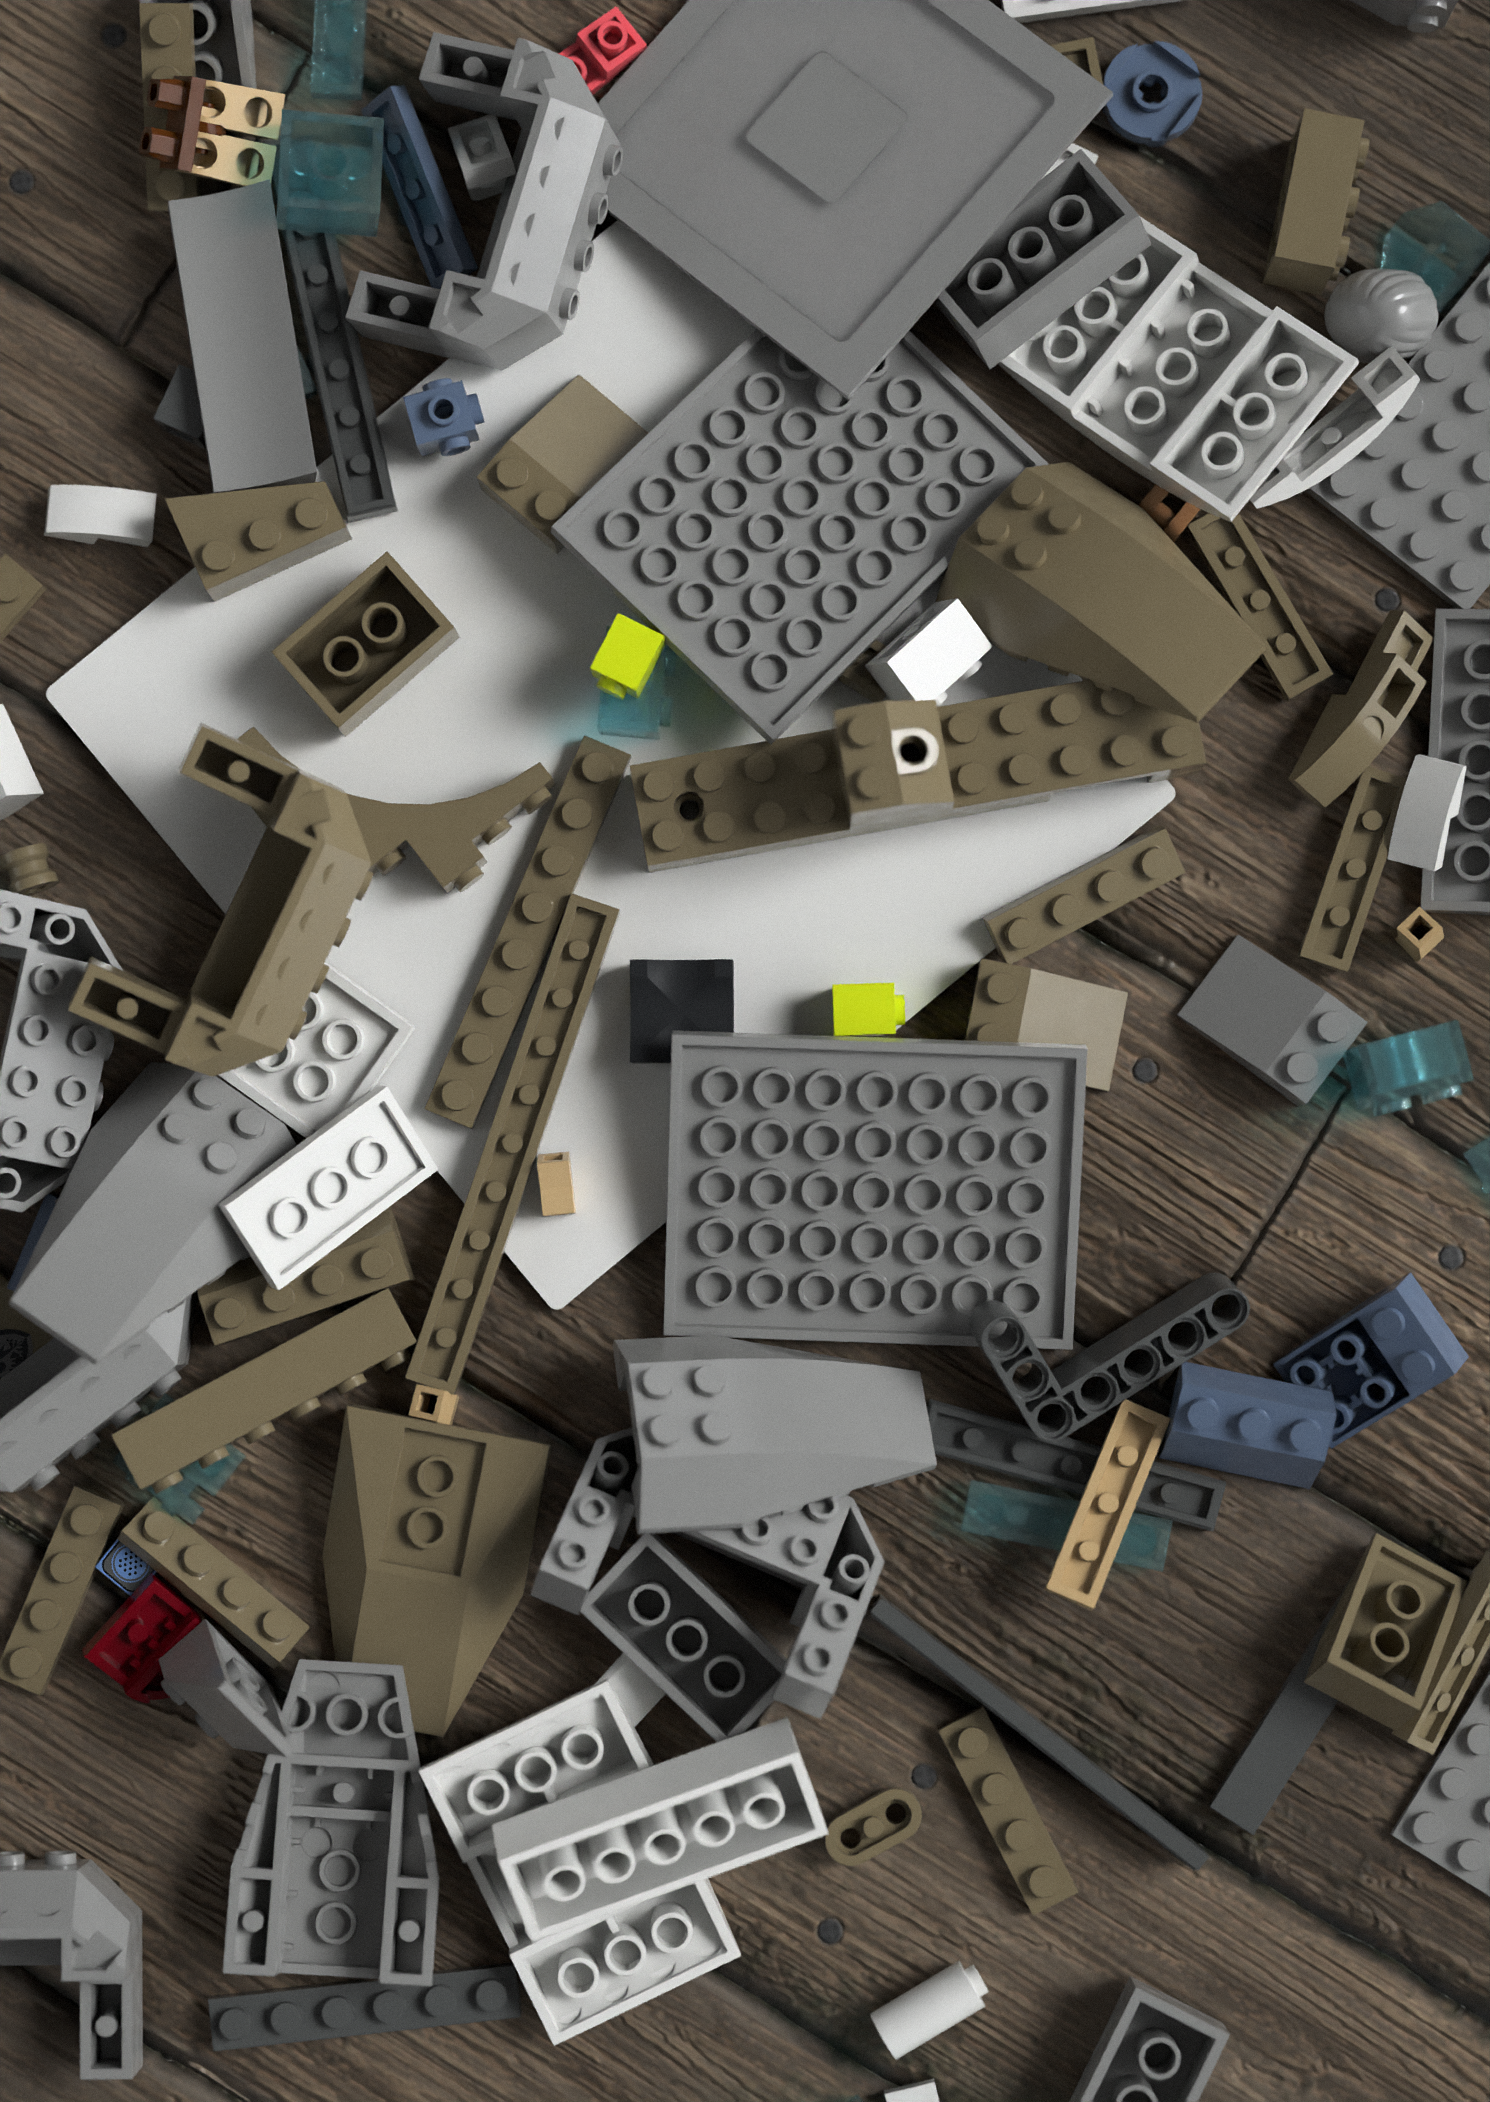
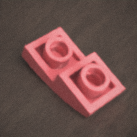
[559,6,647,95]

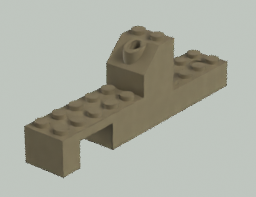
[630,680,1206,873]

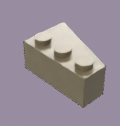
[165,481,352,601]

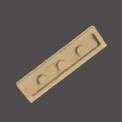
[1044,1399,1170,1611]

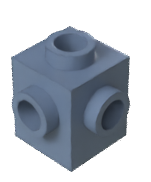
[403,378,485,456]

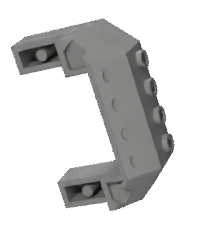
[345,32,623,371]
[0,889,123,1212]
[0,1198,198,1492]
[530,1427,885,1719]
[0,1850,143,2080]

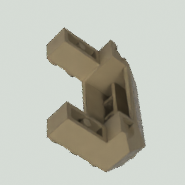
[68,722,373,1077]

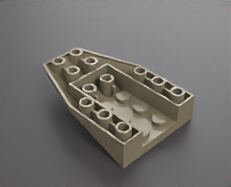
[322,1404,553,1737]

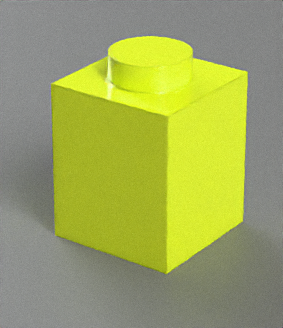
[590,613,666,700]
[832,982,905,1038]

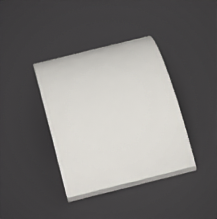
[998,217,1359,522]
[419,1679,741,2046]

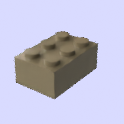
[1262,108,1370,295]
[272,551,460,737]

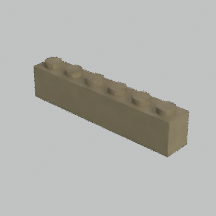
[112,1288,417,1494]

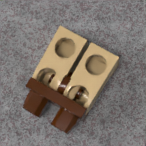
[139,76,285,187]

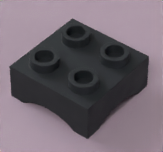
[630,959,734,1064]

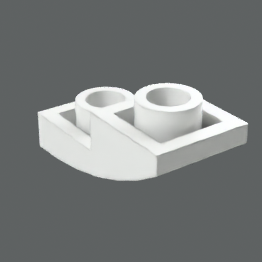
[44,485,156,547]
[1387,754,1467,871]

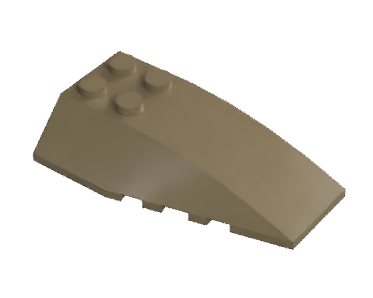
[935,462,1266,723]

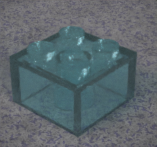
[276,109,384,237]
[1343,1020,1474,1117]

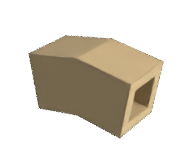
[1394,906,1444,962]
[537,1151,576,1217]
[409,1384,459,1425]

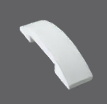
[1250,346,1420,509]

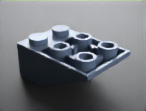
[1273,1272,1469,1449]

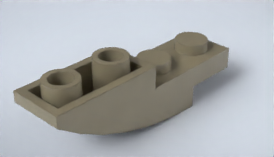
[1288,610,1434,808]

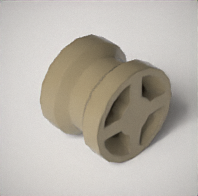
[0,843,59,896]

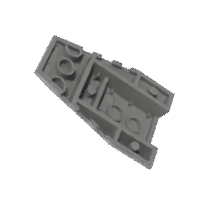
[9,1062,297,1365]
[613,1335,937,1534]
[223,1659,440,1986]

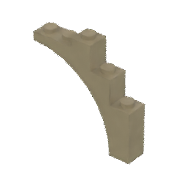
[237,727,556,893]

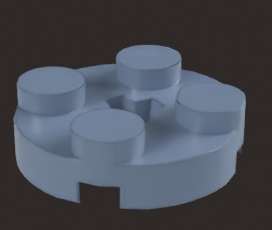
[1102,41,1202,147]

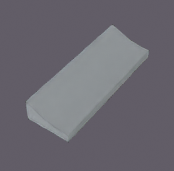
[168,179,317,493]
[1421,609,1490,915]

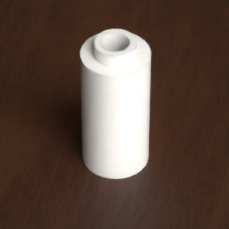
[870,1961,989,2060]

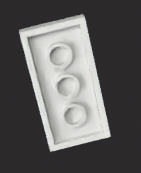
[218,1085,439,1290]

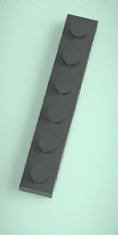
[208,1962,522,2051]

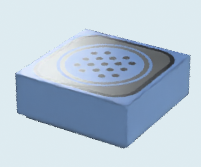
[95,1539,157,1596]

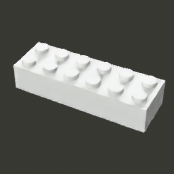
[491,1717,829,1942]

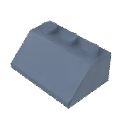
[1159,1362,1337,1489]

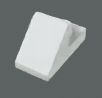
[448,114,517,201]

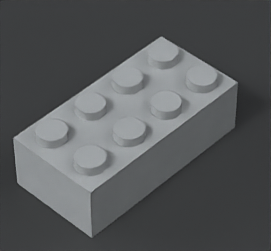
[934,149,1152,369]
[580,1533,787,1742]
[1069,1976,1230,2102]

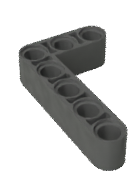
[969,1273,1250,1441]

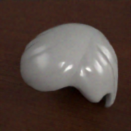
[1324,268,1439,363]

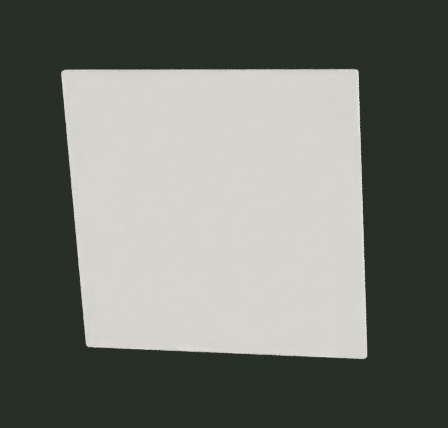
[46,220,1175,1310]

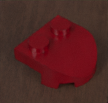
[82,1573,202,1703]

